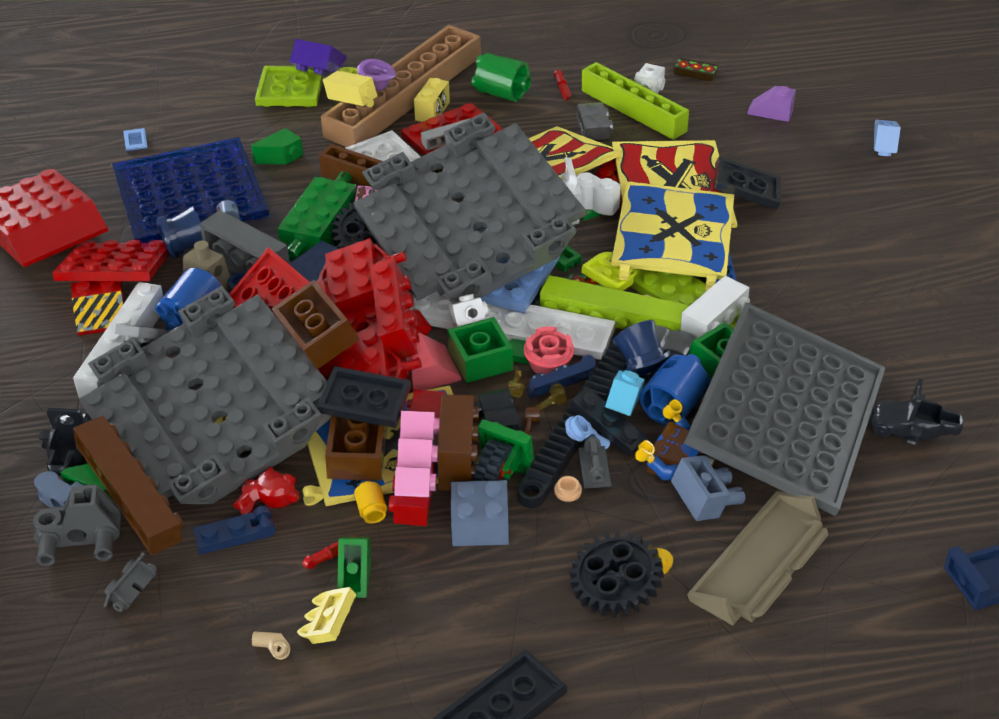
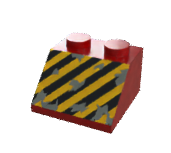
[71,281,125,336]

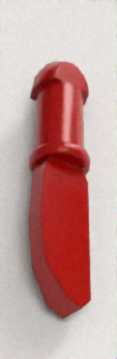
[553,70,571,100]
[302,536,358,569]

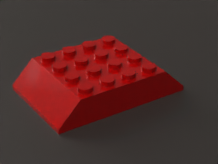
[0,169,109,268]

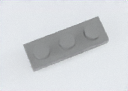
[115,324,171,343]

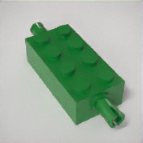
[277,171,357,262]

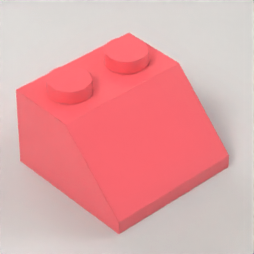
[401,333,461,392]

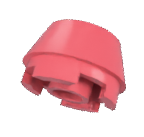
[524,326,574,374]

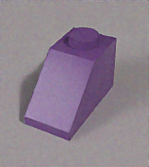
[748,86,796,122]

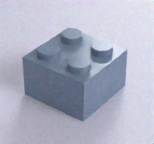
[451,480,509,546]

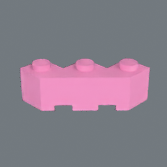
[395,411,440,497]

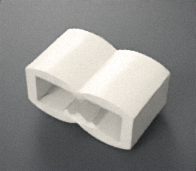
[577,173,620,215]

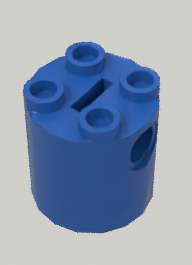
[155,268,222,331]
[639,354,711,426]

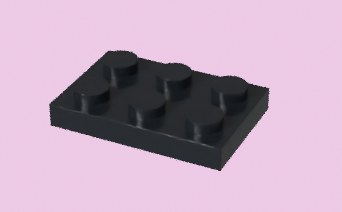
[714,157,781,209]
[317,366,411,428]

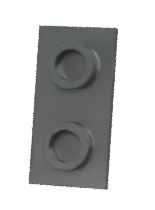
[578,435,611,488]
[103,553,157,612]

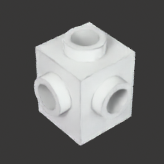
[634,63,665,94]
[448,294,489,328]

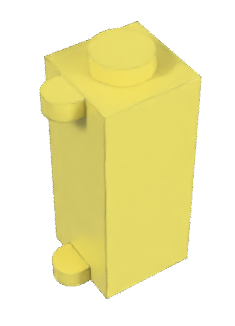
[323,71,377,107]

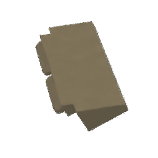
[687,491,828,626]

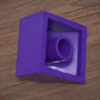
[290,39,347,76]

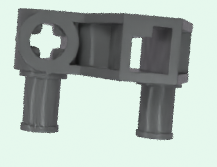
[33,484,122,566]

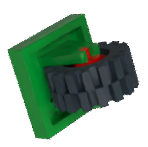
[474,419,534,481]

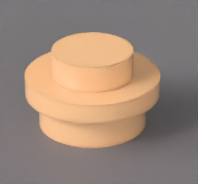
[554,476,582,502]

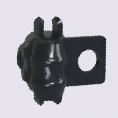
[871,378,964,445]
[38,408,92,476]

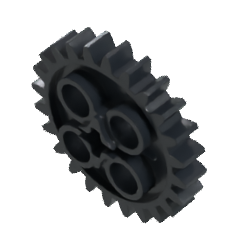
[332,199,383,250]
[569,531,664,618]

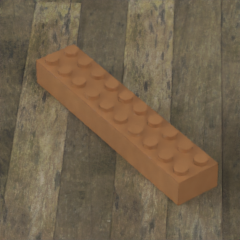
[321,25,481,147]

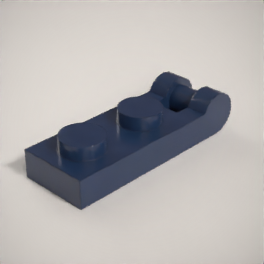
[526,355,596,399]
[193,506,276,555]

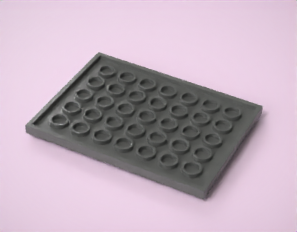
[684,302,886,516]

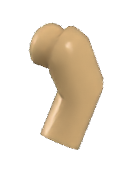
[252,631,290,660]

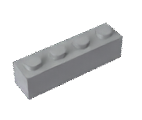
[421,118,470,150]

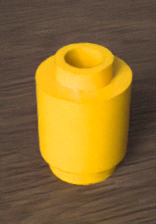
[354,481,387,524]

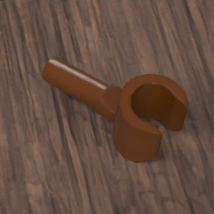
[523,407,540,435]

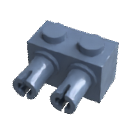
[671,455,745,521]

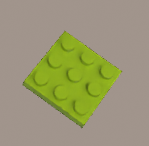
[255,66,324,107]

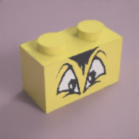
[414,78,450,122]

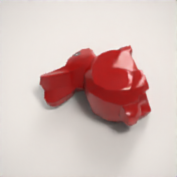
[233,467,300,515]

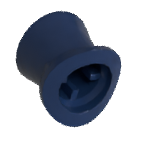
[156,206,203,259]
[613,320,671,378]

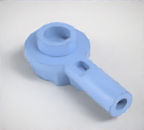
[565,415,610,449]

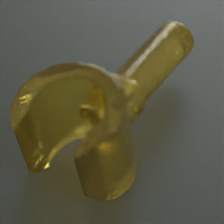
[508,370,525,398]
[535,384,566,411]

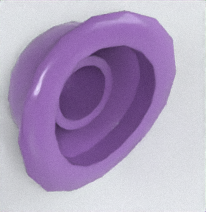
[357,59,396,91]

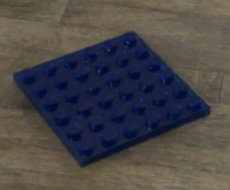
[112,137,270,243]

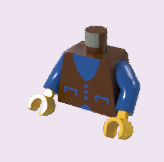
[635,399,716,481]

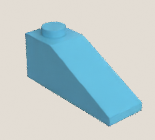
[605,370,646,416]

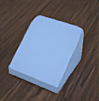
[123,128,148,151]

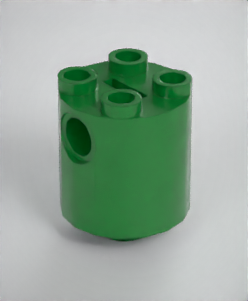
[471,52,531,102]

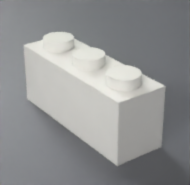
[681,276,750,339]

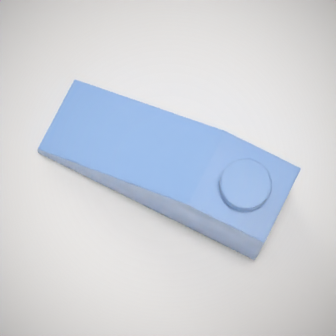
[874,120,901,156]

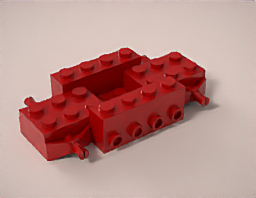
[316,238,422,382]

